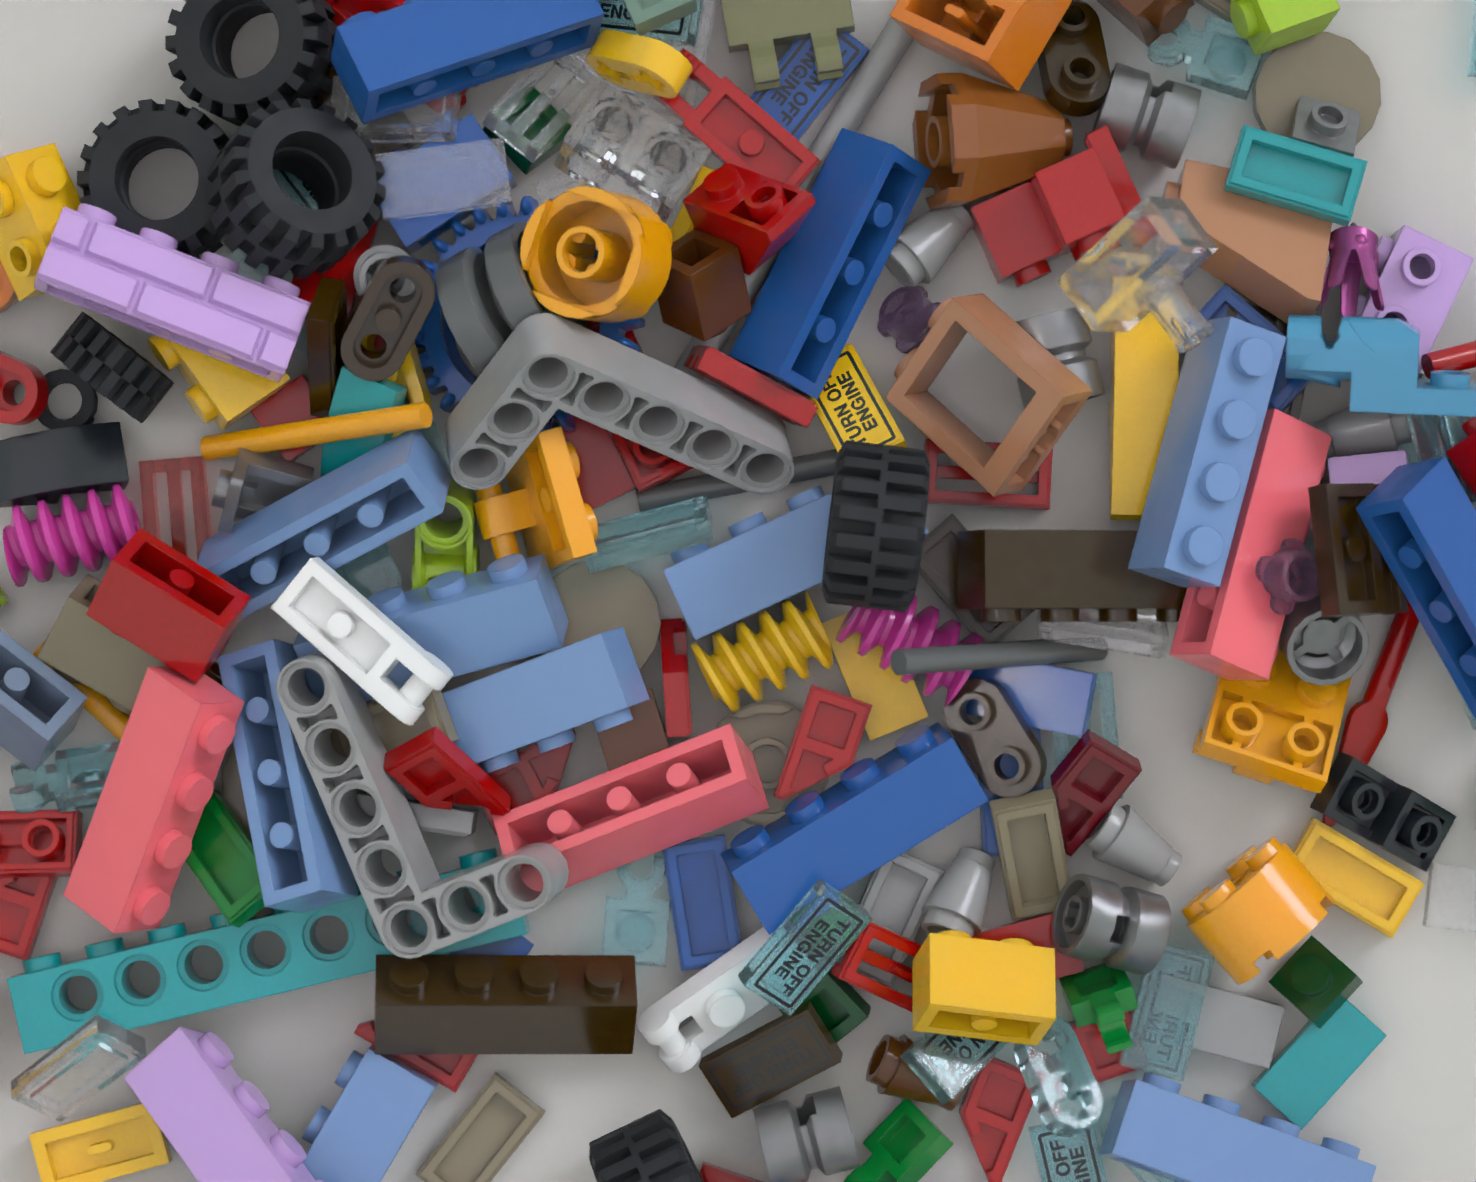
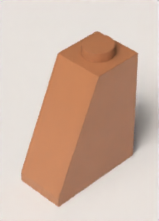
[1159,159,1332,324]

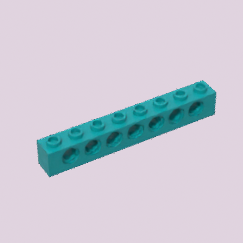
[7,848,530,1054]

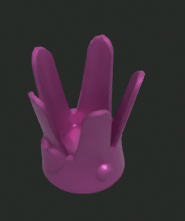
[1318,222,1384,317]

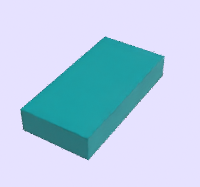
[1223,124,1368,226]
[1251,1000,1387,1130]

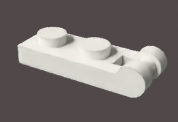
[271,557,453,726]
[637,925,817,1074]

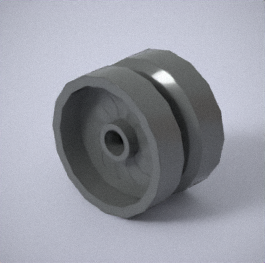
[435,221,588,374]

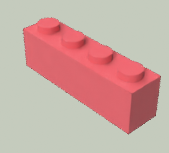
[1169,408,1332,680]
[63,666,245,934]
[493,724,769,891]

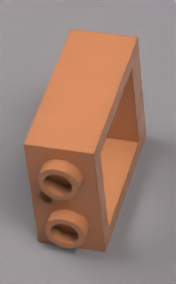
[885,293,1093,497]

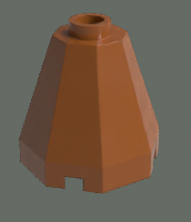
[912,73,1073,209]

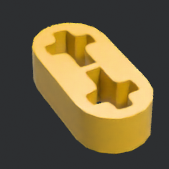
[585,29,693,98]

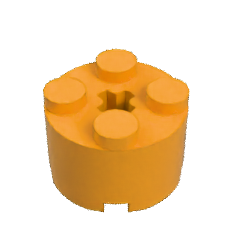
[520,186,673,323]
[1180,836,1335,985]

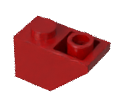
[682,163,816,275]

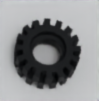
[50,311,174,423]

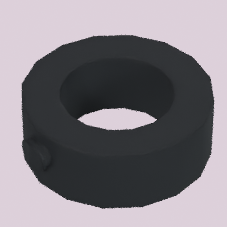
[37,369,98,429]

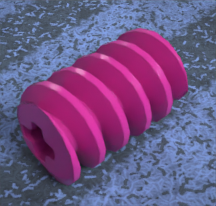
[3,484,141,587]
[836,595,983,707]

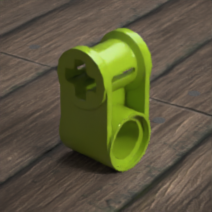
[412,477,480,590]

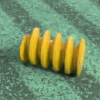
[690,591,833,713]

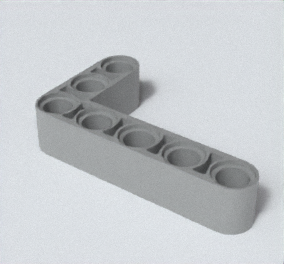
[445,313,794,495]
[276,651,569,959]

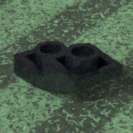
[0,421,129,508]
[1310,751,1457,872]

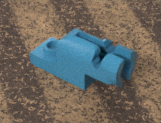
[1285,315,1476,417]

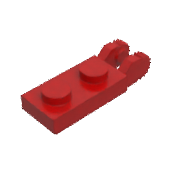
[652,48,821,188]

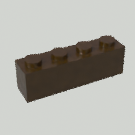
[957,529,1187,622]
[374,955,638,1054]

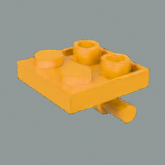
[473,427,598,570]
[1192,651,1352,794]

